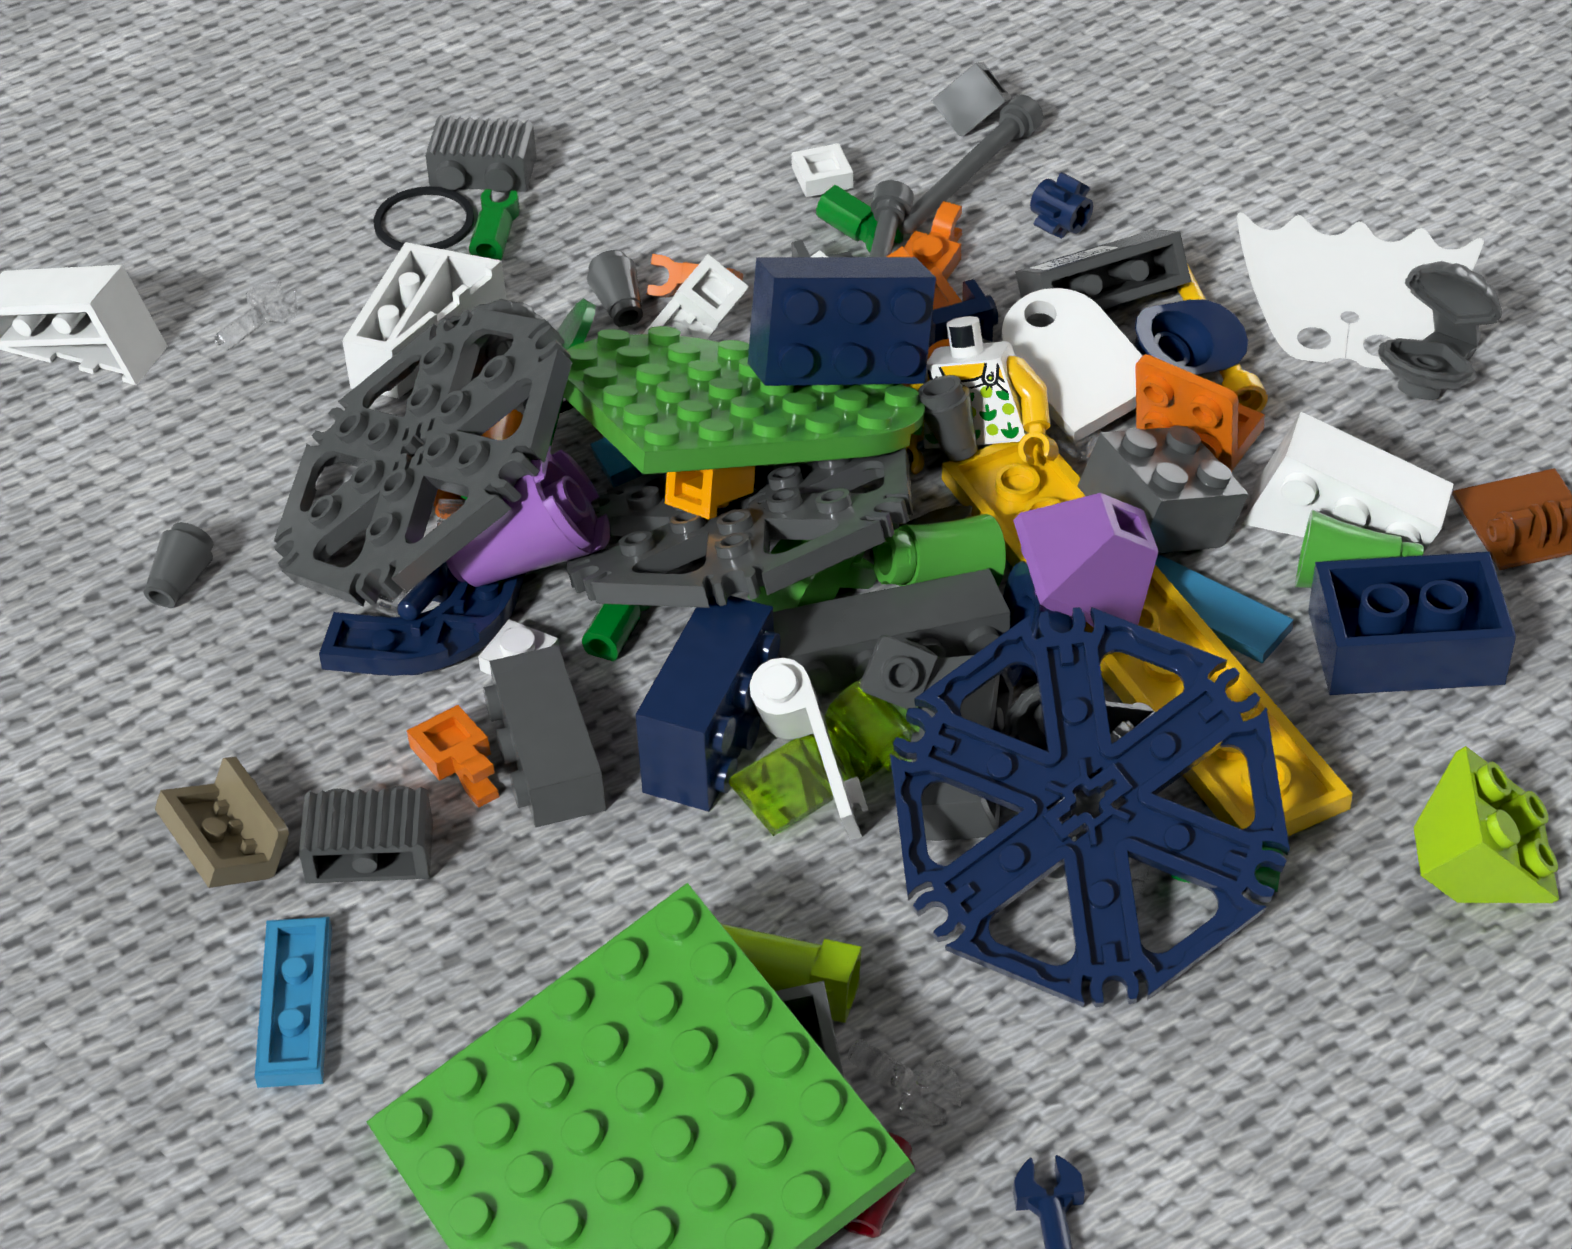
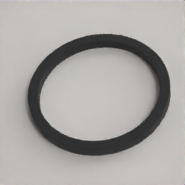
[373,186,474,251]

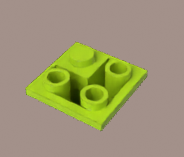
[1413,746,1559,903]

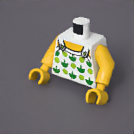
[906,316,1059,475]

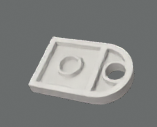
[1002,288,1142,444]

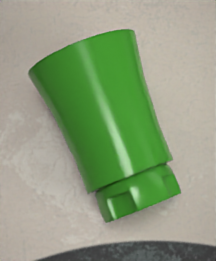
[1295,510,1424,588]
[872,514,1006,586]

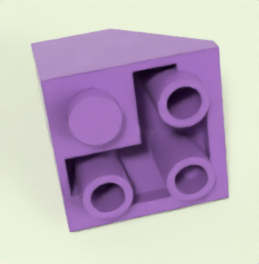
[1013,493,1159,627]

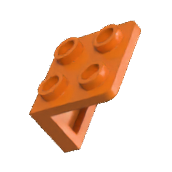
[1135,354,1265,472]

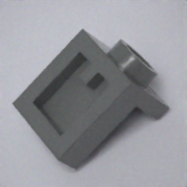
[860,635,938,709]

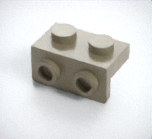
[155,757,289,888]

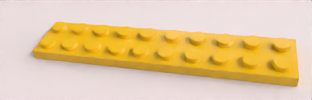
[942,442,1353,836]

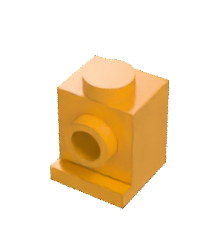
[665,466,755,520]

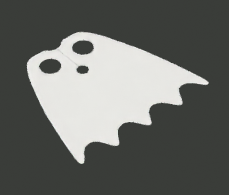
[1237,212,1484,370]

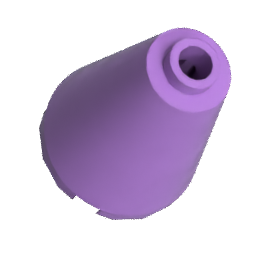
[446,446,610,587]

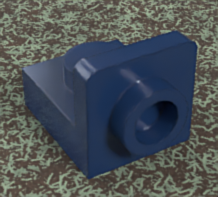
[928,279,999,349]

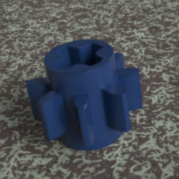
[1030,172,1093,239]

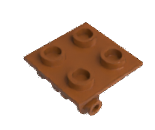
[1452,468,1572,570]

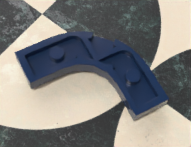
[319,573,525,676]

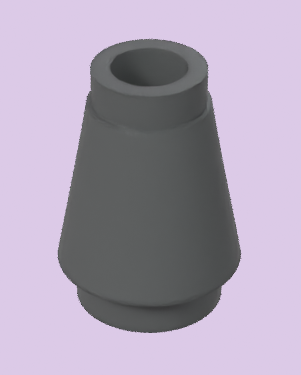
[587,250,643,327]
[918,375,978,462]
[143,522,214,608]

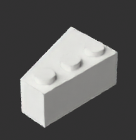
[342,242,506,398]
[0,265,168,385]
[1242,412,1454,554]

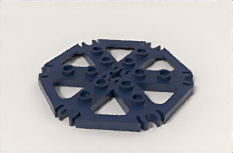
[890,607,1290,1007]

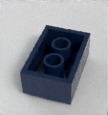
[748,257,936,386]
[1308,552,1516,695]
[635,595,781,812]

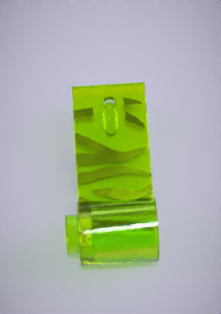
[728,679,917,836]

